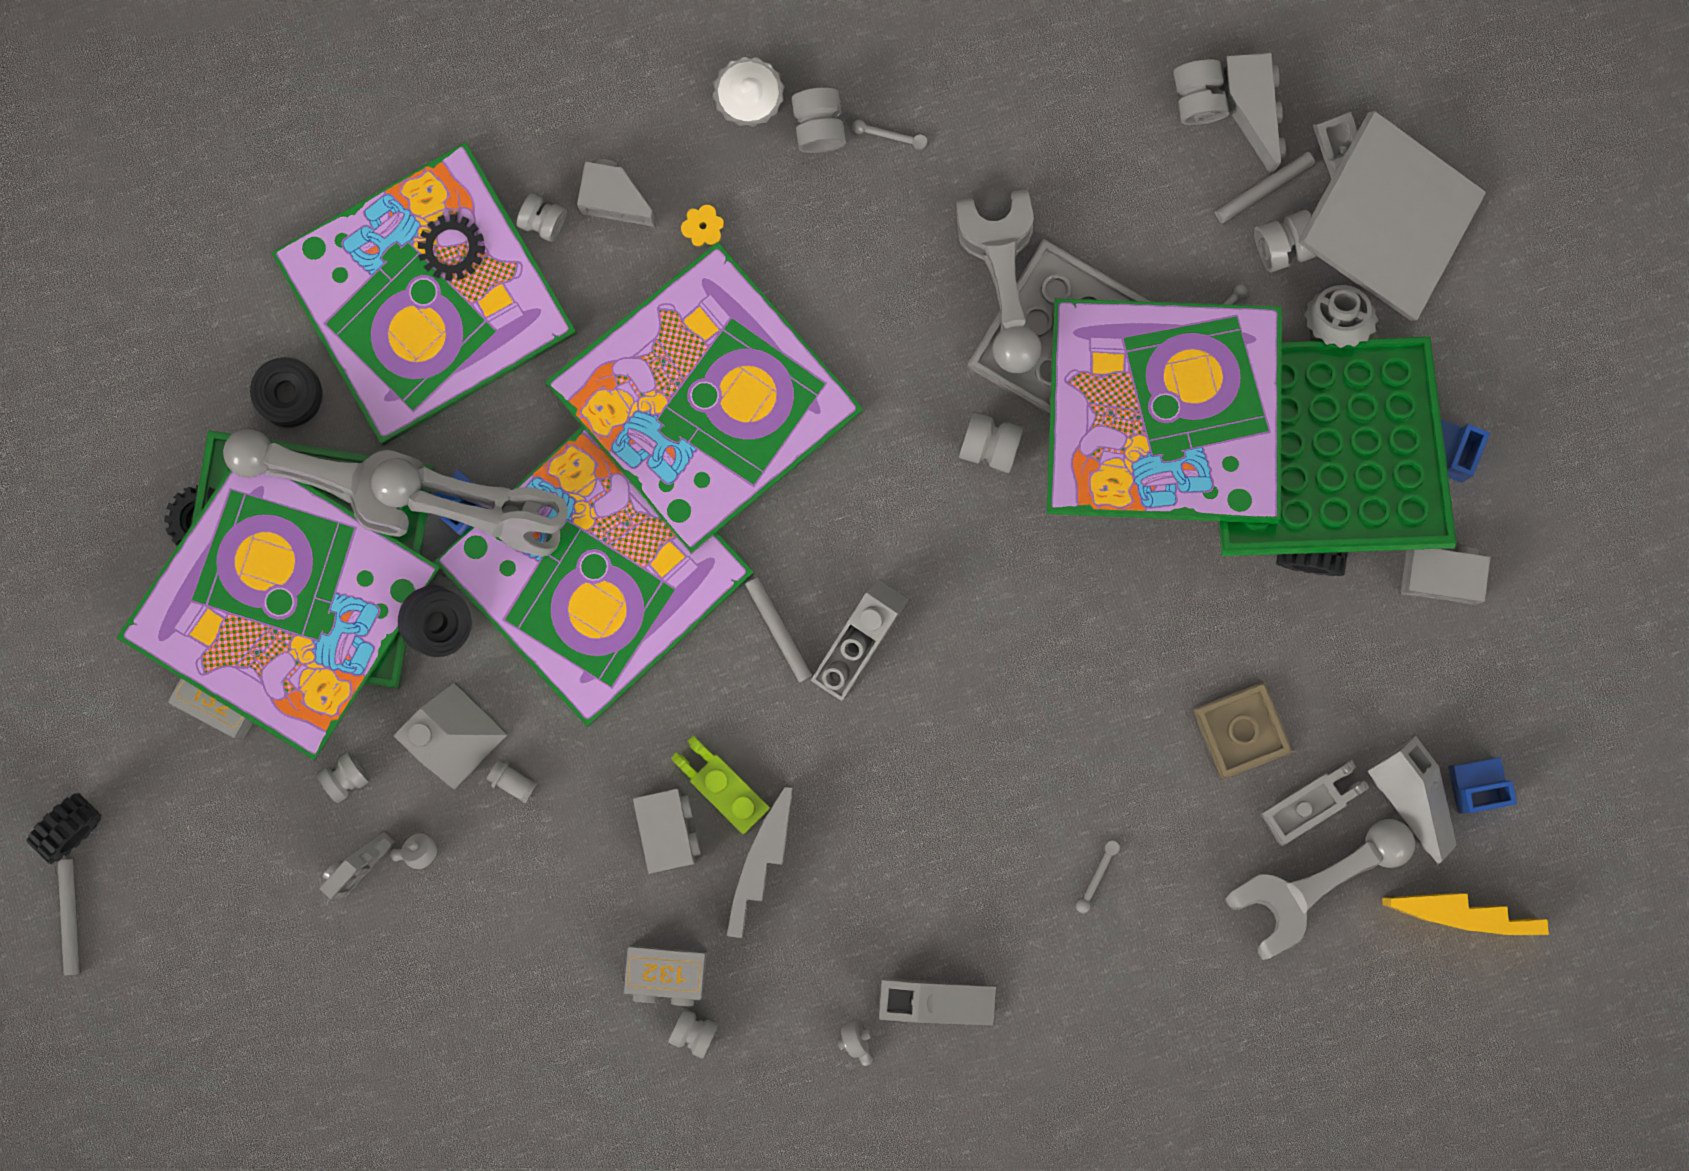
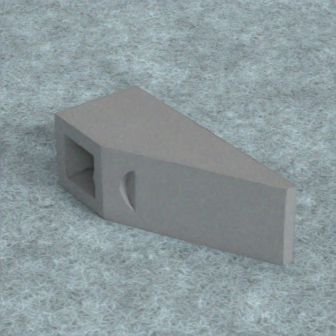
[1222,53,1286,173]
[810,579,909,701]
[1367,736,1457,864]
[878,977,996,1026]

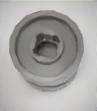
[1173,59,1229,125]
[792,87,846,153]
[1254,210,1318,273]
[959,411,1024,474]

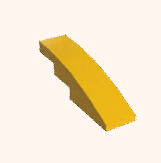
[1382,892,1549,935]

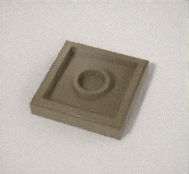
[1192,681,1293,780]

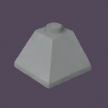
[393,683,508,790]

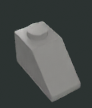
[577,159,655,227]

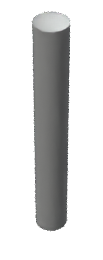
[1215,151,1315,224]
[745,577,812,683]
[57,859,80,975]

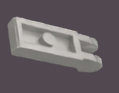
[1260,760,1369,846]

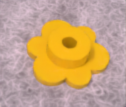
[681,205,724,247]

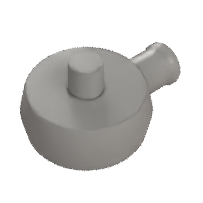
[391,833,437,869]
[837,1021,873,1066]

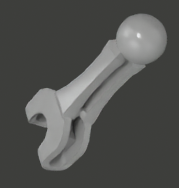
[956,189,1041,373]
[223,429,424,537]
[371,458,568,556]
[1225,819,1415,960]

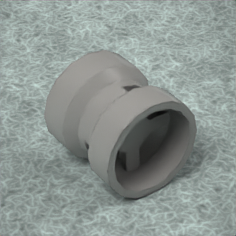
[517,193,567,242]
[316,751,370,804]
[668,1008,719,1059]

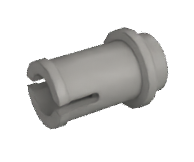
[486,760,538,804]

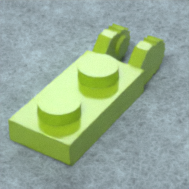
[671,735,770,835]

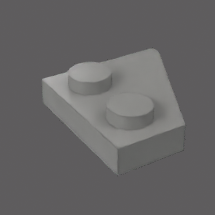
[319,832,396,899]

